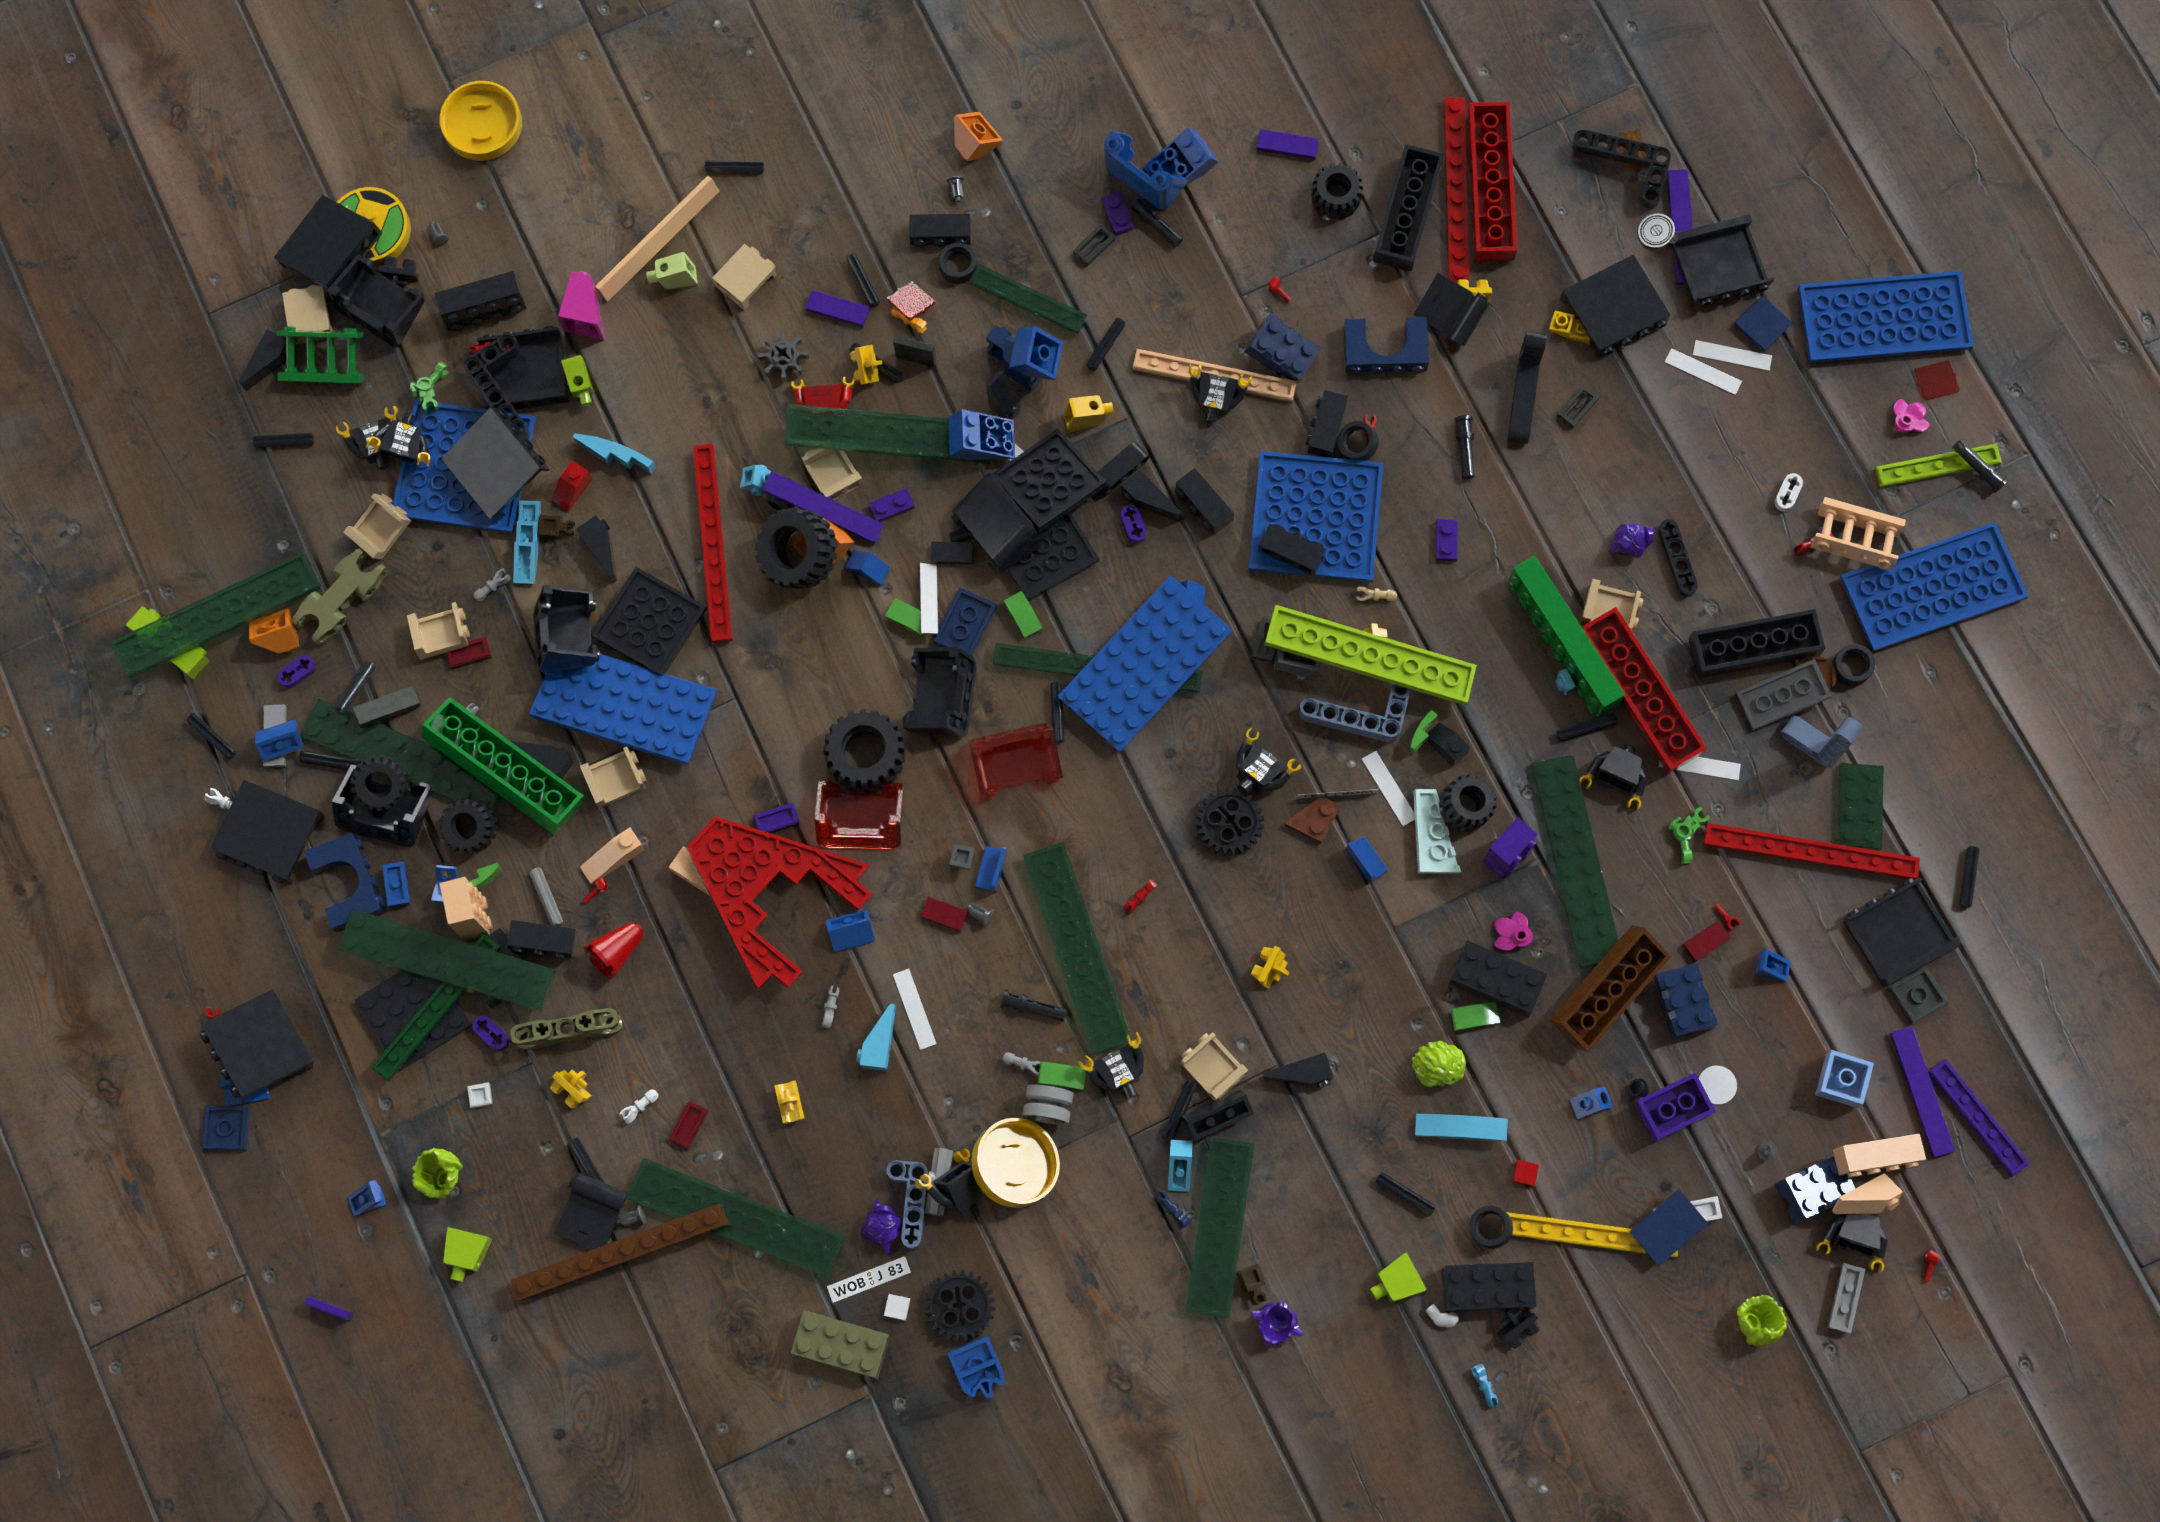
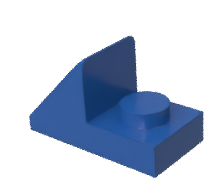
[347,1180,386,1217]

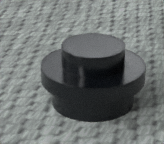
[1628,1079,1649,1100]

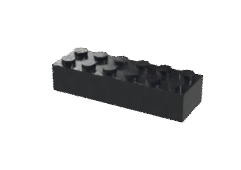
[1373,144,1444,272]
[1688,609,1826,678]

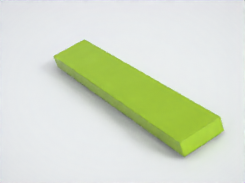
[1875,444,2002,488]

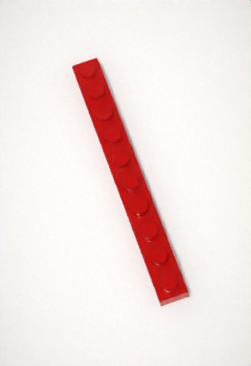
[1444,98,1470,283]
[693,444,733,643]
[1704,823,1920,880]

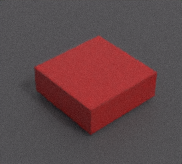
[1513,1160,1539,1187]

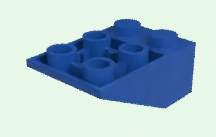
[1144,127,1219,186]
[949,409,1015,459]

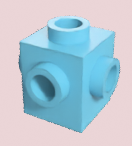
[740,465,771,496]

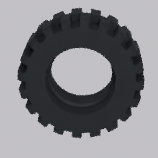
[755,508,838,589]
[823,709,906,793]

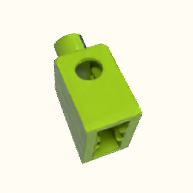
[561,355,594,406]
[444,1227,492,1282]
[1370,1252,1427,1303]

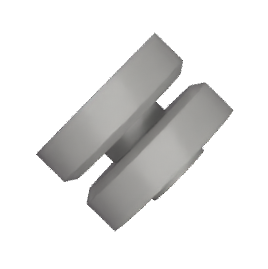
[1022,1085,1074,1125]

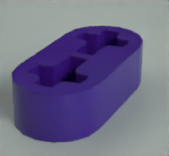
[1121,505,1146,544]
[278,655,316,688]
[472,1016,509,1051]

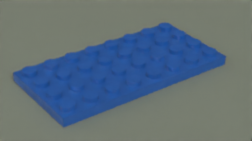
[1798,271,1974,363]
[1840,522,2029,652]
[1058,575,1233,753]
[529,654,717,766]

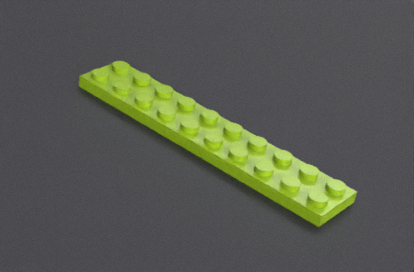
[1264,605,1477,706]

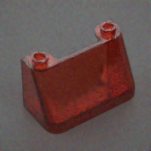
[968,723,1063,798]
[814,781,904,849]

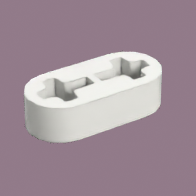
[1774,473,1803,512]

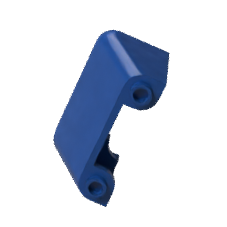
[1104,130,1188,210]

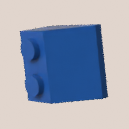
[1009,326,1063,380]

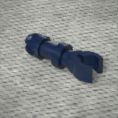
[1156,1191,1191,1229]

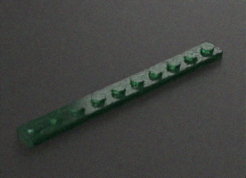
[993,643,1203,693]

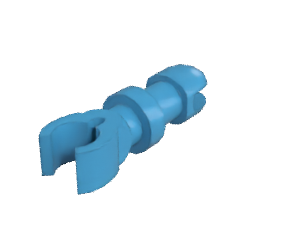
[1471,1364,1498,1408]

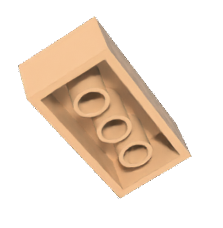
[439,877,492,942]

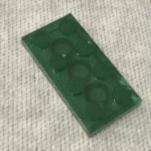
[1838,763,1884,850]

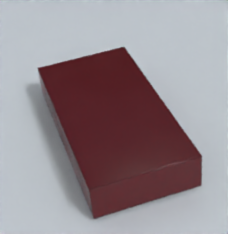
[446,636,492,669]
[921,896,968,932]
[1683,920,1731,962]
[669,1101,709,1150]

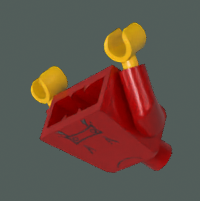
[791,377,855,431]

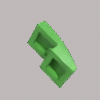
[1003,591,1043,638]
[885,599,925,636]
[1409,710,1438,755]
[469,863,502,891]
[1450,1002,1500,1031]
[1038,1062,1086,1091]

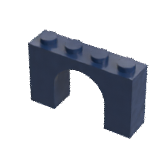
[1344,317,1429,374]
[304,833,385,933]

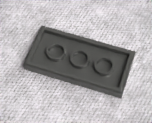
[1736,659,1832,731]

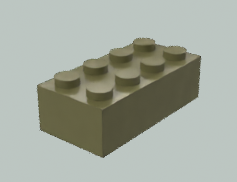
[791,1310,890,1380]

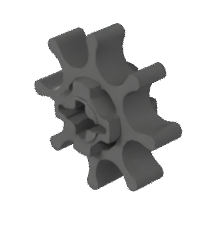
[757,330,809,382]

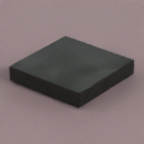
[893,335,937,367]
[1888,966,1949,1025]

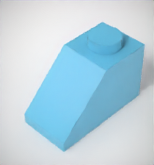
[1168,1140,1192,1192]

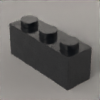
[909,214,971,247]
[1305,390,1348,458]
[1175,468,1234,535]
[1258,524,1326,577]
[507,920,576,960]
[1181,1090,1254,1141]

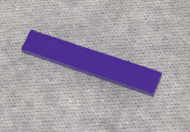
[1667,169,1693,285]
[762,471,884,544]
[1890,1026,1955,1158]
[1928,1058,2030,1177]

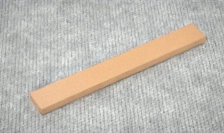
[595,176,720,302]
[1133,349,1297,402]

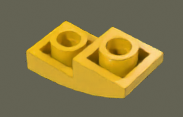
[1549,311,1591,344]

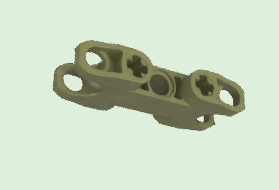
[291,547,388,646]
[510,1008,623,1050]

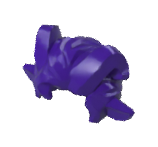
[1608,524,1655,559]
[861,1200,903,1254]
[1251,1301,1303,1346]

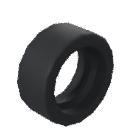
[939,243,977,284]
[1337,421,1379,461]
[1832,644,1875,686]
[1469,1205,1513,1249]

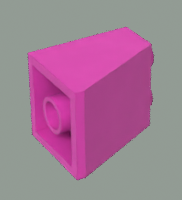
[558,271,605,340]

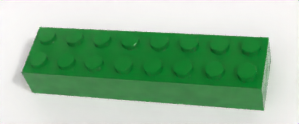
[1508,555,1625,718]
[421,697,584,836]

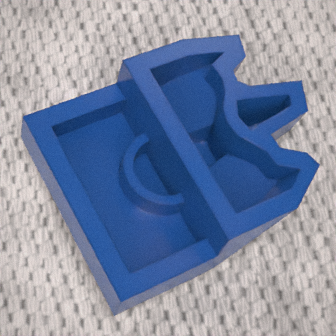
[947,1335,1005,1398]

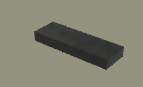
[352,686,420,728]

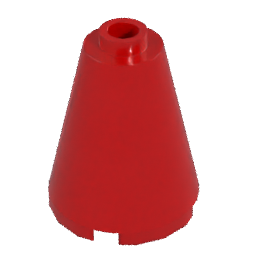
[584,922,644,979]

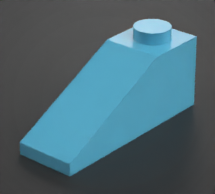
[857,1004,896,1071]

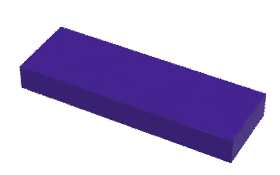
[1256,129,1319,160]
[805,290,870,327]

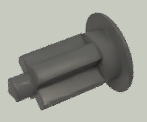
[946,176,964,202]
[429,221,449,247]
[967,903,994,927]
[1758,1142,1778,1161]
[617,1205,646,1227]

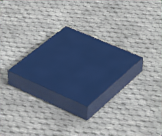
[1734,296,1793,352]
[202,1106,250,1151]

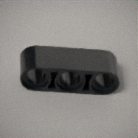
[1098,441,1150,495]

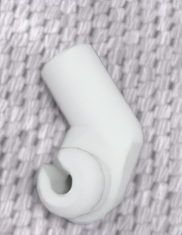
[1425,1304,1459,1328]

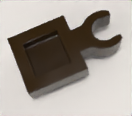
[538,514,575,538]
[1236,1264,1267,1306]

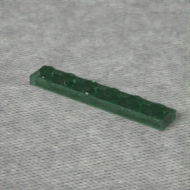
[970,264,1088,335]

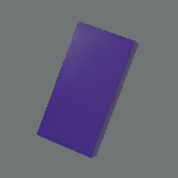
[753,803,800,833]
[305,1296,354,1321]

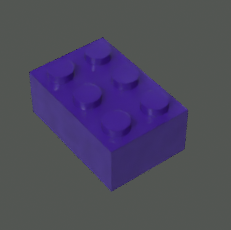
[1483,817,1537,879]
[1633,1072,1716,1143]

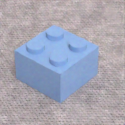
[1815,1050,1874,1108]

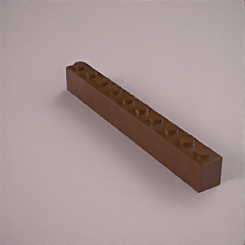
[511,1204,729,1301]

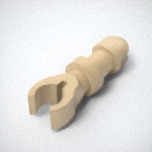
[1356,586,1397,601]

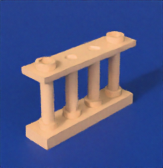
[1810,497,1906,571]

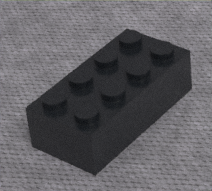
[434,271,527,331]
[1449,940,1547,1018]
[1442,1262,1537,1313]

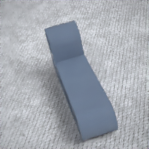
[886,1160,929,1250]

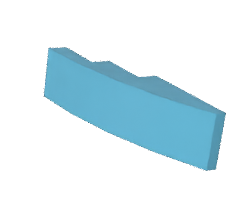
[573,433,656,474]
[513,500,541,584]
[1415,1114,1508,1141]

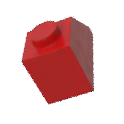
[552,461,592,512]

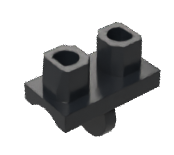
[378,256,419,287]
[1496,1309,1540,1349]

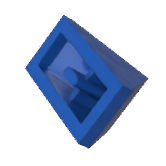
[844,550,891,586]
[1754,949,1791,982]

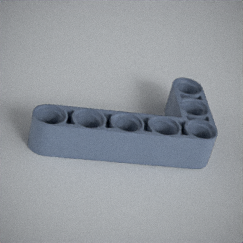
[1299,684,1411,742]
[1780,716,1863,768]

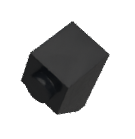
[1427,723,1470,767]

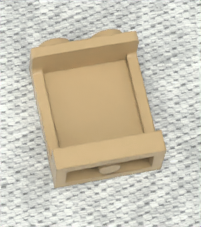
[712,244,776,310]
[282,285,333,345]
[802,438,863,501]
[344,493,411,560]
[1580,579,1643,631]
[407,602,470,660]
[580,746,646,808]
[1181,1032,1248,1101]

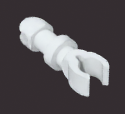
[205,788,232,809]
[619,1089,658,1124]

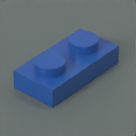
[382,861,411,908]

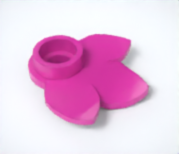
[1893,399,1930,433]
[1494,912,1533,951]

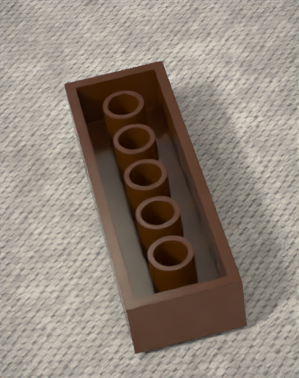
[1550,925,1671,1052]

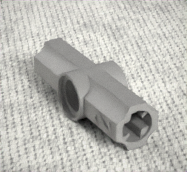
[925,1148,953,1216]

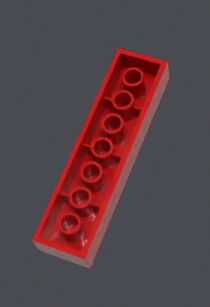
[1467,102,1517,261]
[1582,607,1707,774]

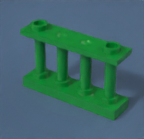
[277,326,364,383]

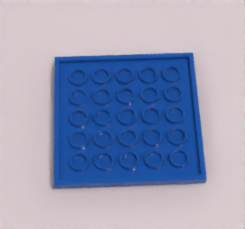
[393,400,536,534]
[1248,451,1383,583]

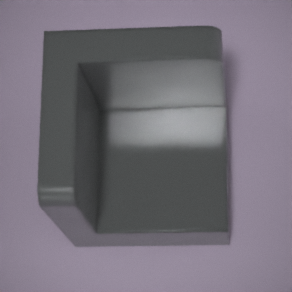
[949,844,976,871]

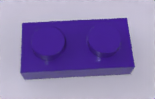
[1101,191,1134,236]
[869,488,915,522]
[1436,519,1458,561]

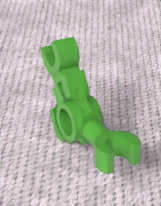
[410,362,449,414]
[1668,807,1710,864]

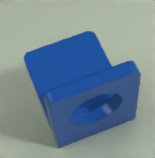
[431,865,458,904]
[1570,1087,1613,1119]

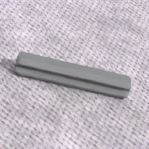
[530,867,563,926]

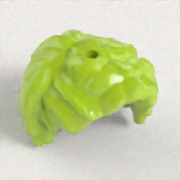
[1412,1041,1466,1087]
[412,1148,463,1199]
[1737,1295,1787,1347]

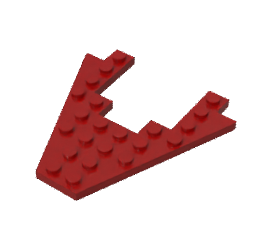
[687,816,872,990]

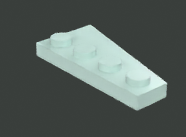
[1413,789,1461,874]

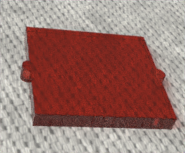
[887,281,935,321]
[1914,360,1960,400]

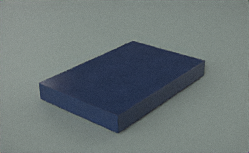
[933,588,997,656]
[1629,1189,1709,1266]

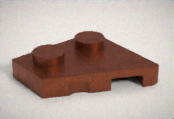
[1285,796,1341,844]

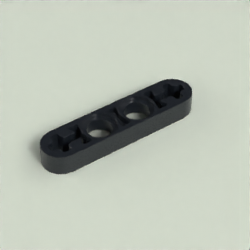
[1658,519,1698,597]

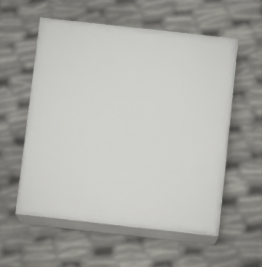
[467,1082,493,1109]
[884,1294,911,1321]

